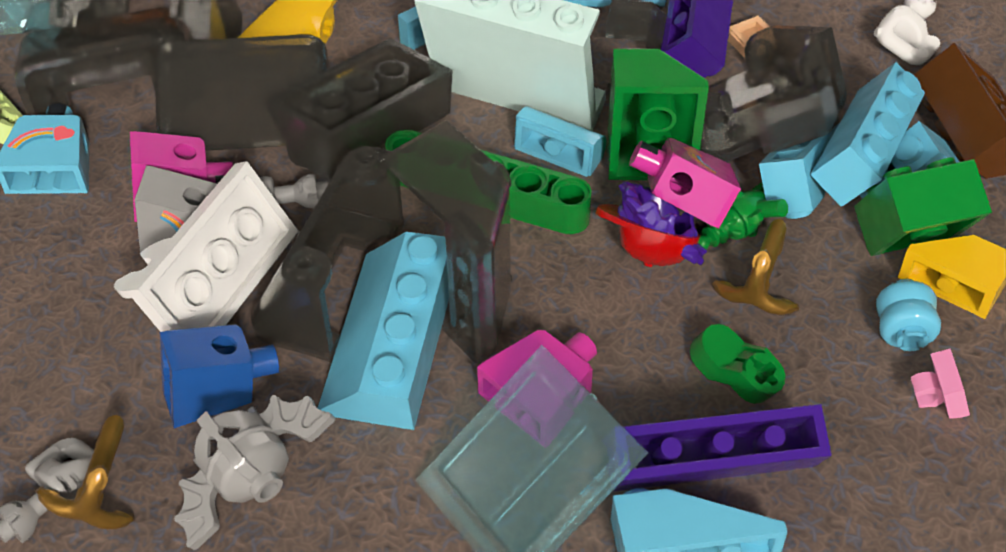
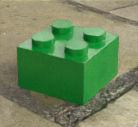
[854,157,992,256]

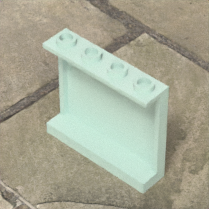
[414,0,606,131]

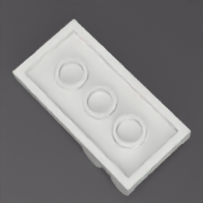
[114,161,298,332]

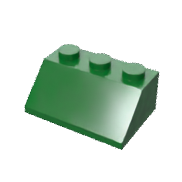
[607,49,709,180]

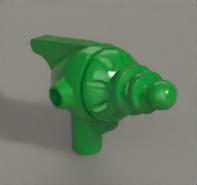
[699,182,788,250]

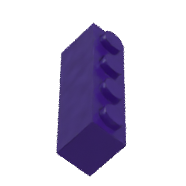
[661,0,733,78]
[606,404,832,491]

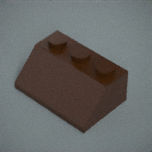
[914,43,1006,179]

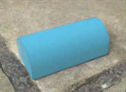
[514,106,606,177]

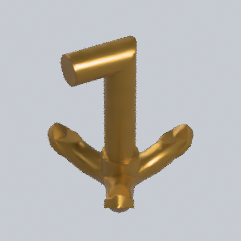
[712,219,799,315]
[35,415,135,530]

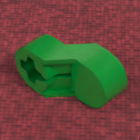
[690,324,786,404]

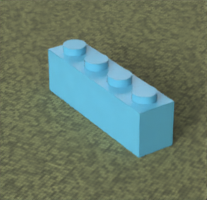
[810,62,925,207]

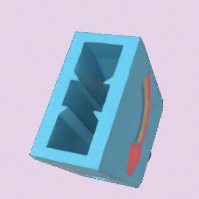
[0,103,89,194]

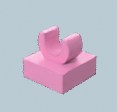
[910,349,970,419]

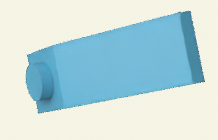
[759,120,839,219]
[611,488,788,552]

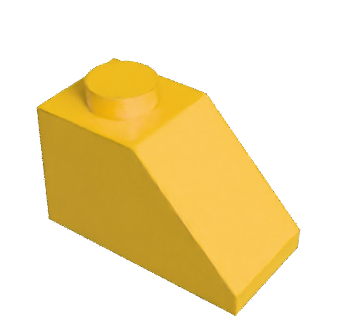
[898,235,1006,319]

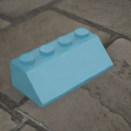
[318,232,457,430]

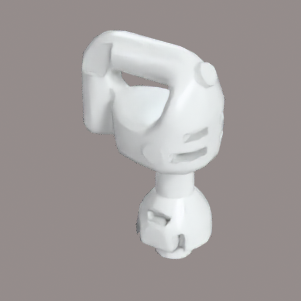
[874,0,940,65]

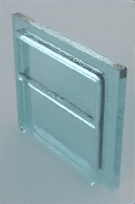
[416,345,648,552]

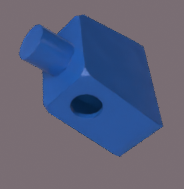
[160,325,279,428]

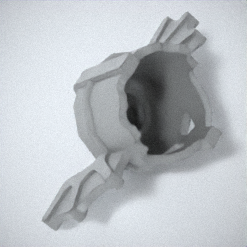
[174,395,335,550]

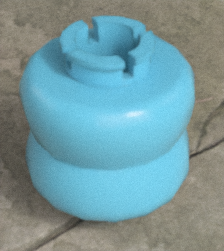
[876,279,941,351]

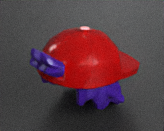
[595,182,707,267]

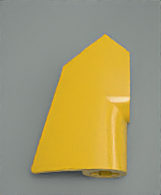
[230,0,337,75]

